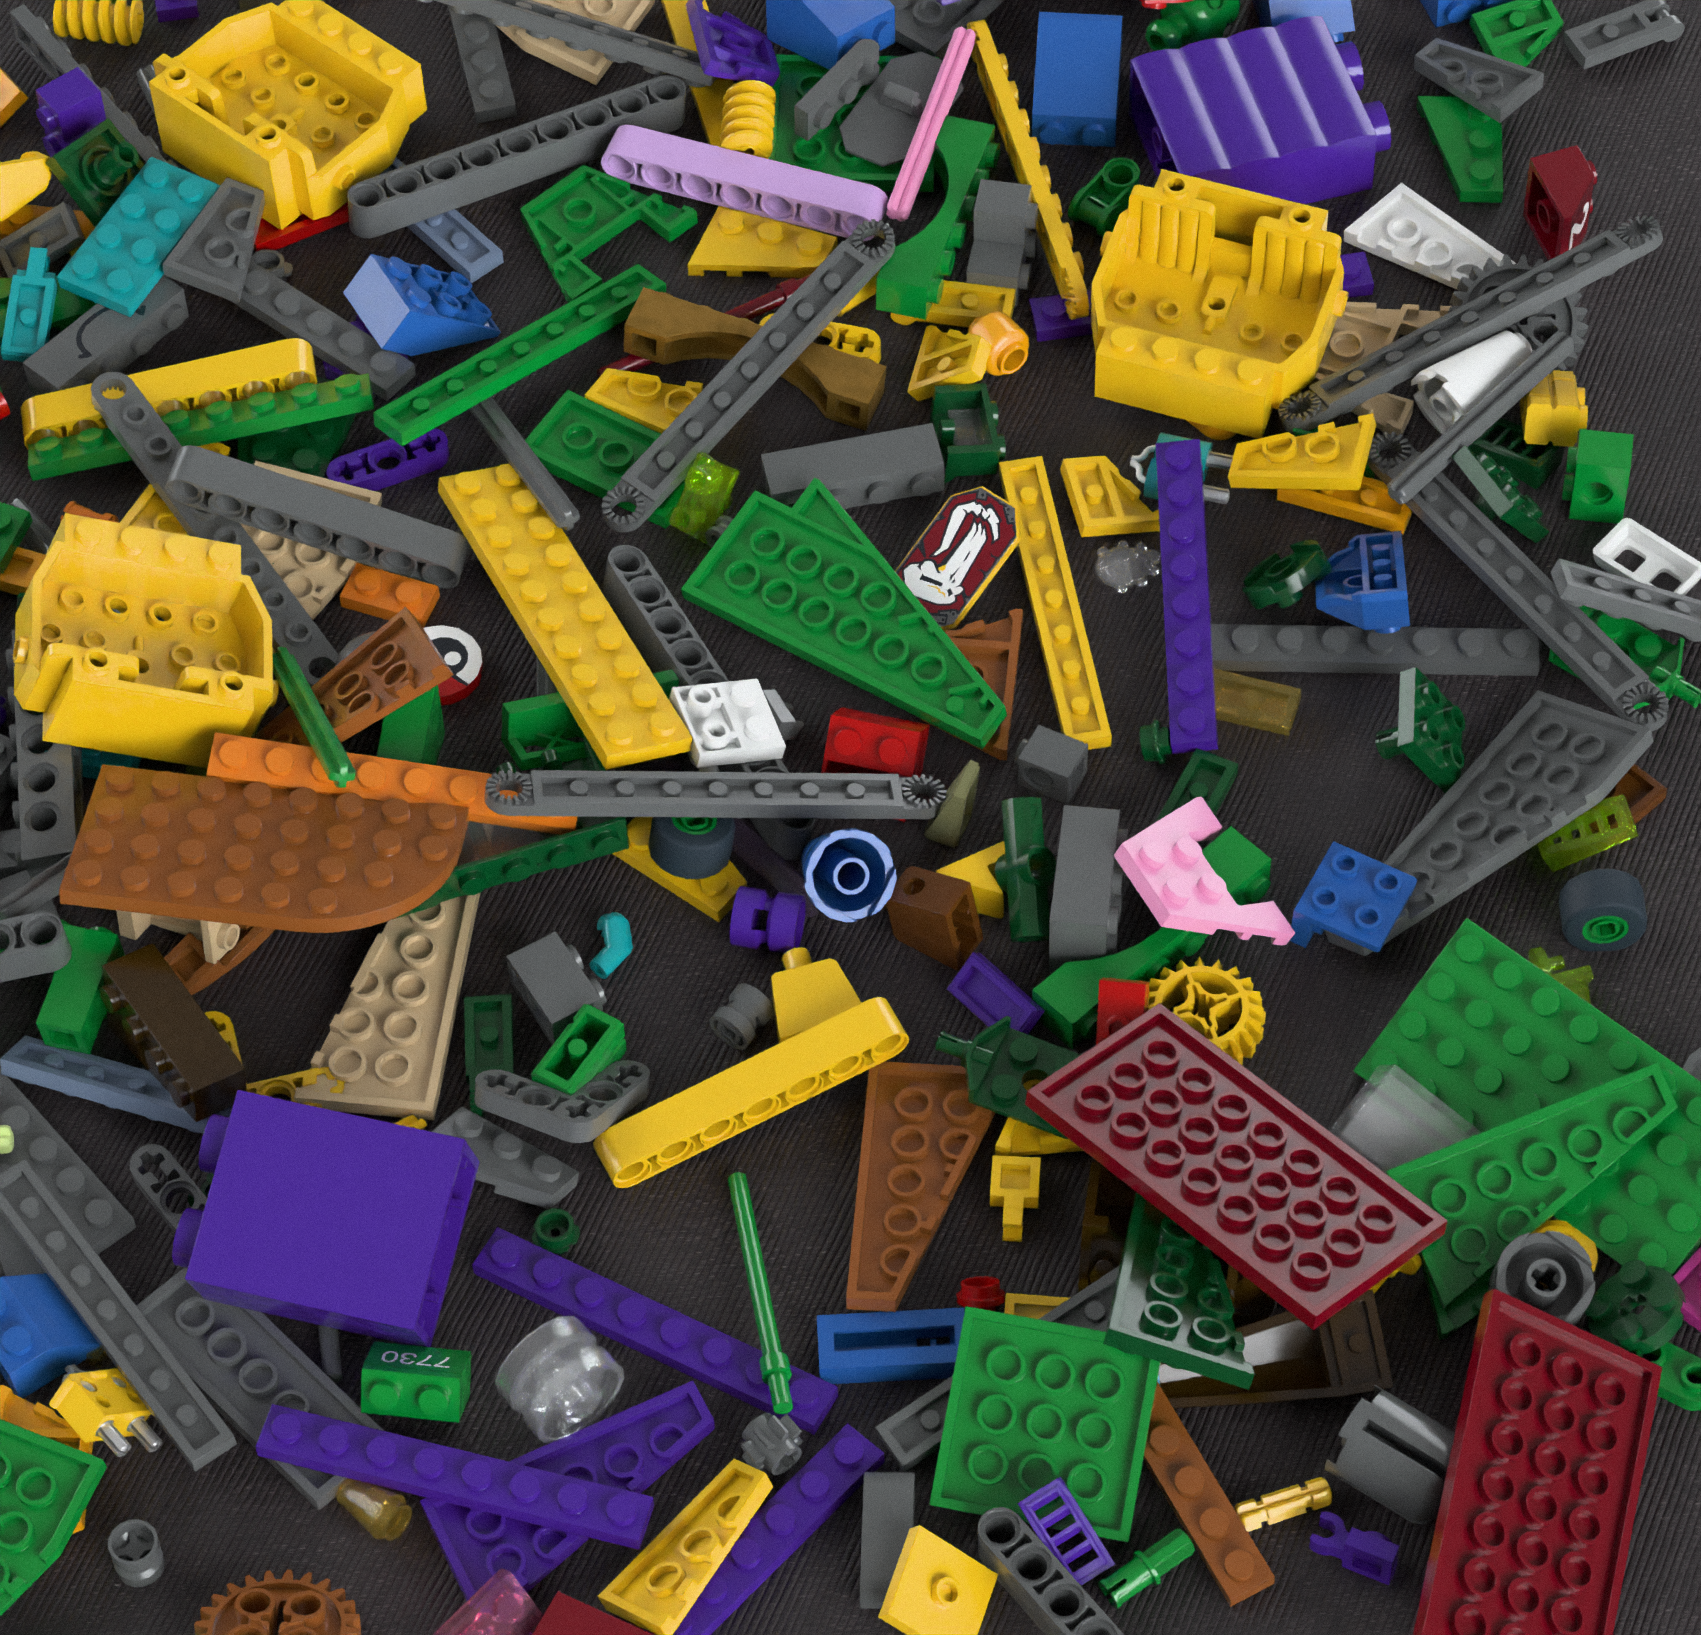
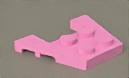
[1113,796,1295,946]

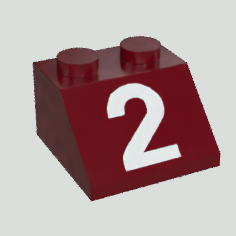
[1523,145,1597,261]

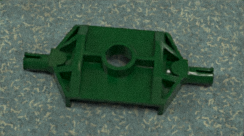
[935,1016,1081,1139]

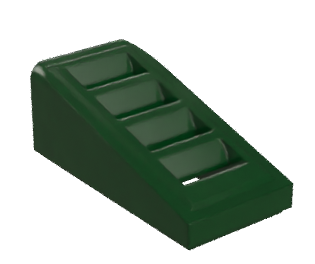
[1468,418,1564,490]

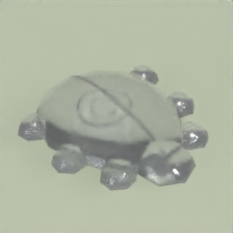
[1095,540,1161,594]

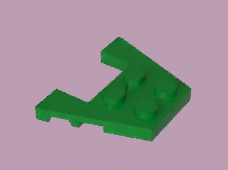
[520,165,698,303]

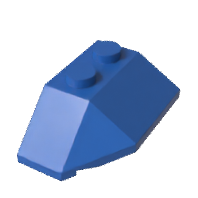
[1315,531,1410,634]

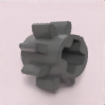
[741,1413,803,1475]

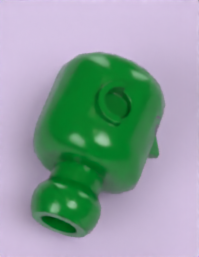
[1146,0,1241,51]

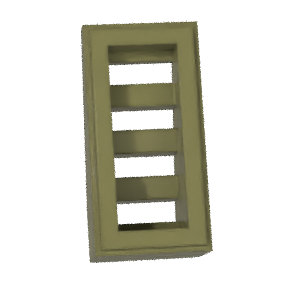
[924,760,980,849]

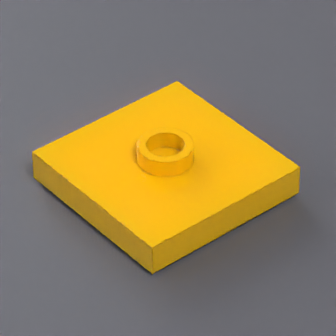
[878,1525,998,1635]

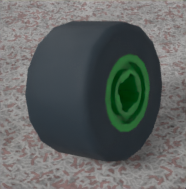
[648,817,735,879]
[1559,869,1647,951]

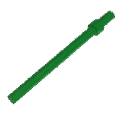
[728,1172,793,1414]

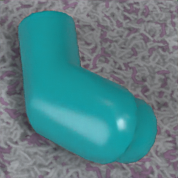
[589,912,633,979]

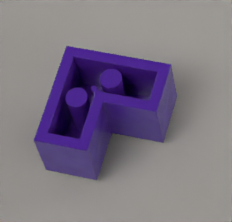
[35,67,126,157]

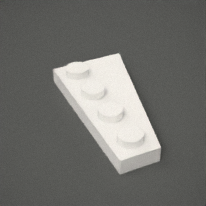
[1344,183,1516,290]

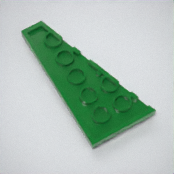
[1385,1062,1678,1309]

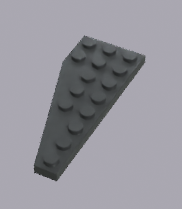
[1325,690,1654,956]

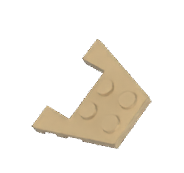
[1309,302,1452,435]

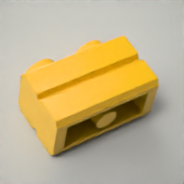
[1519,370,1588,447]

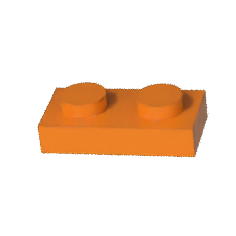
[339,563,440,628]

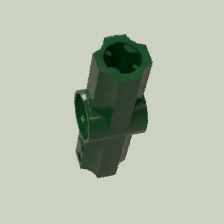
[995,797,1057,943]

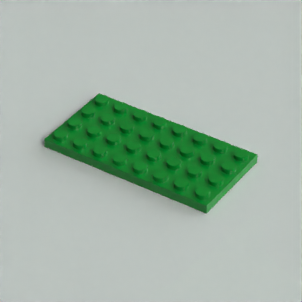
[1353,918,1701,1276]

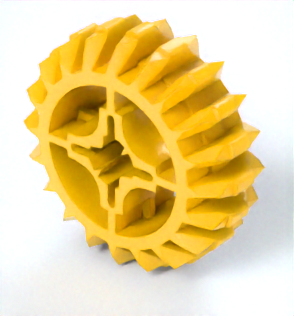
[1148,957,1266,1065]

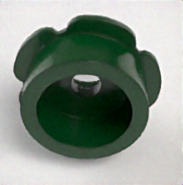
[1140,719,1173,765]
[532,1208,580,1255]

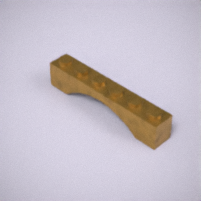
[624,287,887,431]

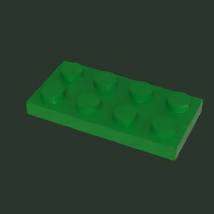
[525,389,714,529]

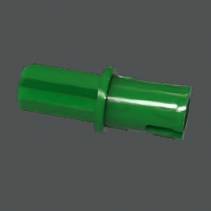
[1098,1529,1195,1609]

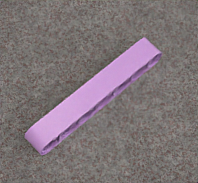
[601,125,889,241]

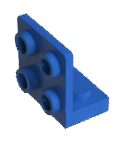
[1290,841,1417,952]

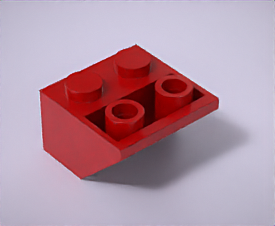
[821,707,930,822]

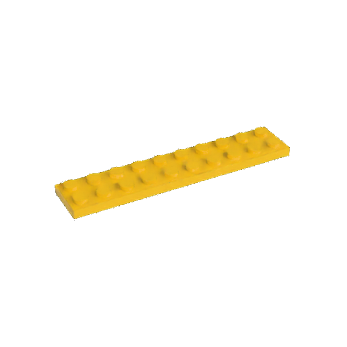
[438,464,692,770]

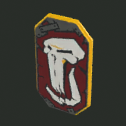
[895,486,1021,631]

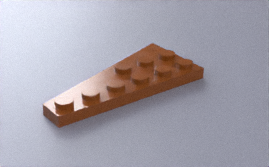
[252,606,454,747]
[846,1062,996,1312]

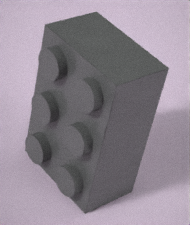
[1049,805,1128,973]

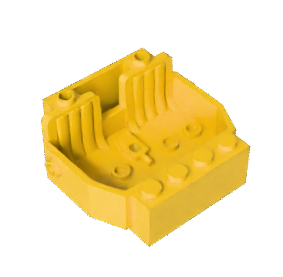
[149,0,427,231]
[1091,169,1349,439]
[13,513,279,768]

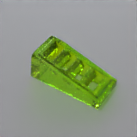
[1537,794,1639,872]

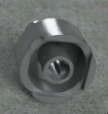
[1488,1231,1595,1326]

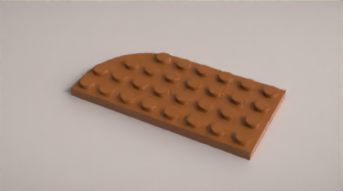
[59,764,469,933]

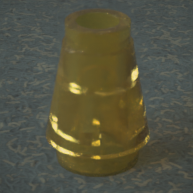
[336,1478,412,1541]

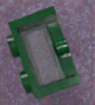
[930,383,1006,484]

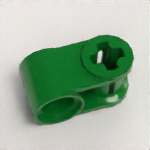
[1068,157,1140,238]

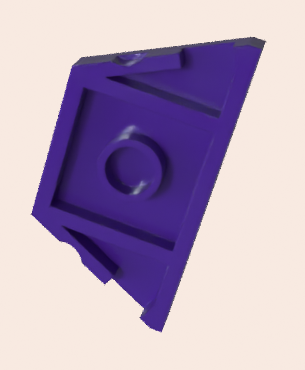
[685,0,780,87]

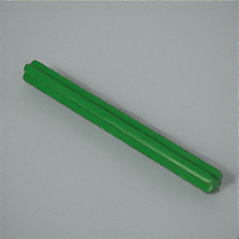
[272,647,356,788]

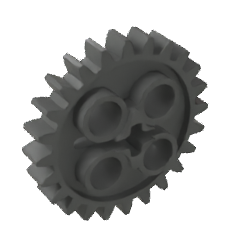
[1447,254,1588,374]

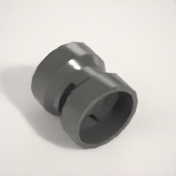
[709,983,775,1050]
[108,1519,165,1587]

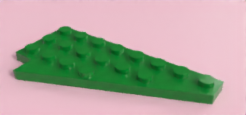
[681,477,1007,750]

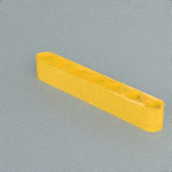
[21,338,317,449]
[593,997,909,1188]

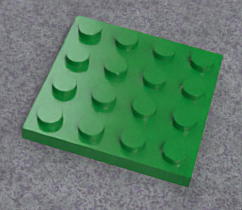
[768,54,939,192]
[929,1306,1161,1543]

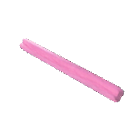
[886,26,976,222]

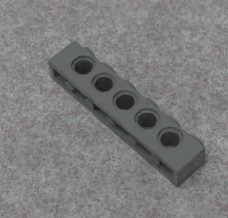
[6,629,85,879]

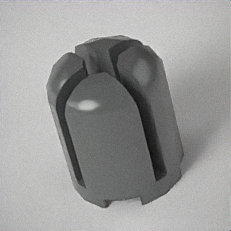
[1324,1385,1455,1524]

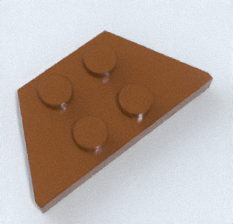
[921,609,1023,761]

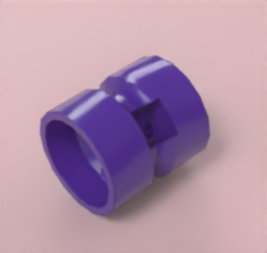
[730,886,806,954]

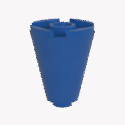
[801,828,897,923]

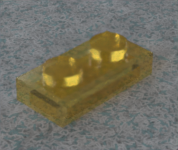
[1214,669,1301,736]

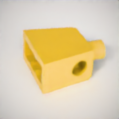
[771,947,862,1043]

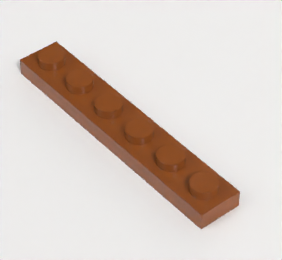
[1143,1382,1275,1607]

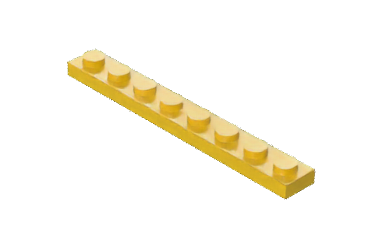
[999,456,1112,750]

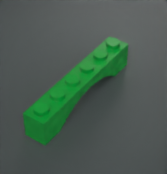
[876,115,1000,320]
[1032,826,1271,1049]

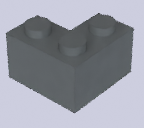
[966,179,1038,306]

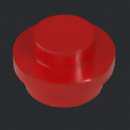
[956,1276,1006,1311]

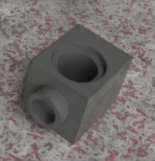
[1014,725,1088,804]

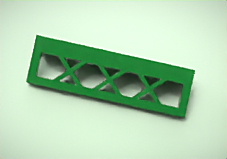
[501,669,679,771]

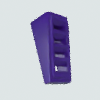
[1017,1477,1115,1586]

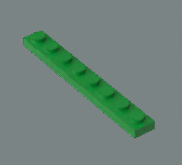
[373,264,666,447]
[28,373,374,481]

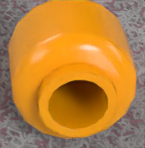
[967,311,1029,376]

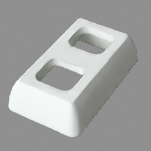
[1593,518,1701,596]

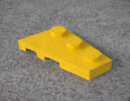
[688,206,838,278]

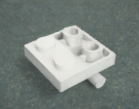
[669,679,786,772]

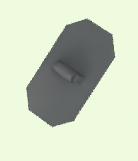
[839,52,963,167]

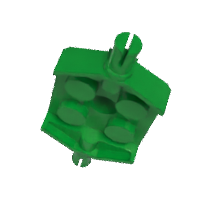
[1548,605,1701,710]

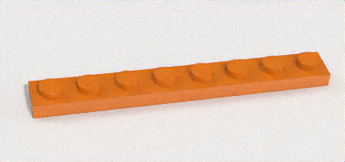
[206,733,579,835]

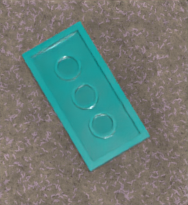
[57,157,221,317]

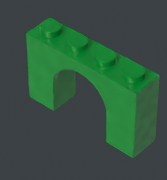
[0,919,125,1055]

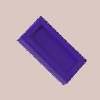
[947,952,1045,1034]

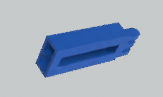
[817,1308,965,1384]

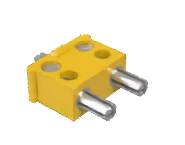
[49,1364,162,1457]

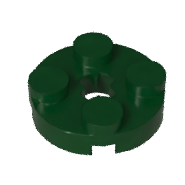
[1242,540,1332,609]
[1584,1260,1686,1354]

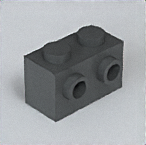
[506,931,607,1045]

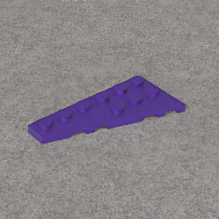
[420,1380,715,1632]

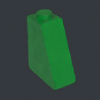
[377,685,445,765]

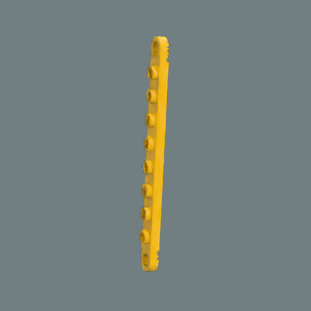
[966,19,1089,320]

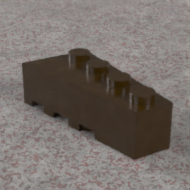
[100,943,247,1122]

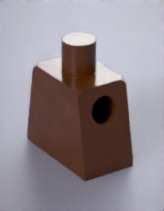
[882,866,983,971]

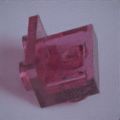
[433,1568,543,1635]

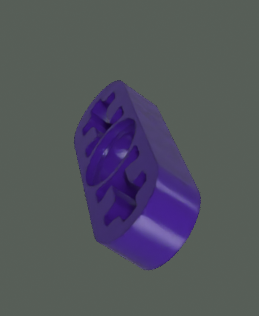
[327,428,450,491]

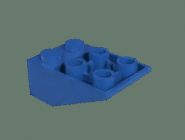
[343,254,501,356]

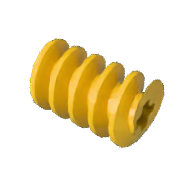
[53,0,144,46]
[720,80,776,159]

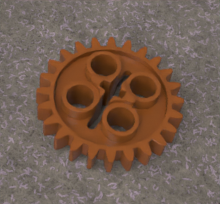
[194,1570,361,1635]

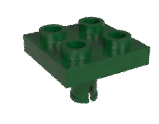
[46,118,144,227]
[1452,445,1549,544]
[1375,667,1465,793]

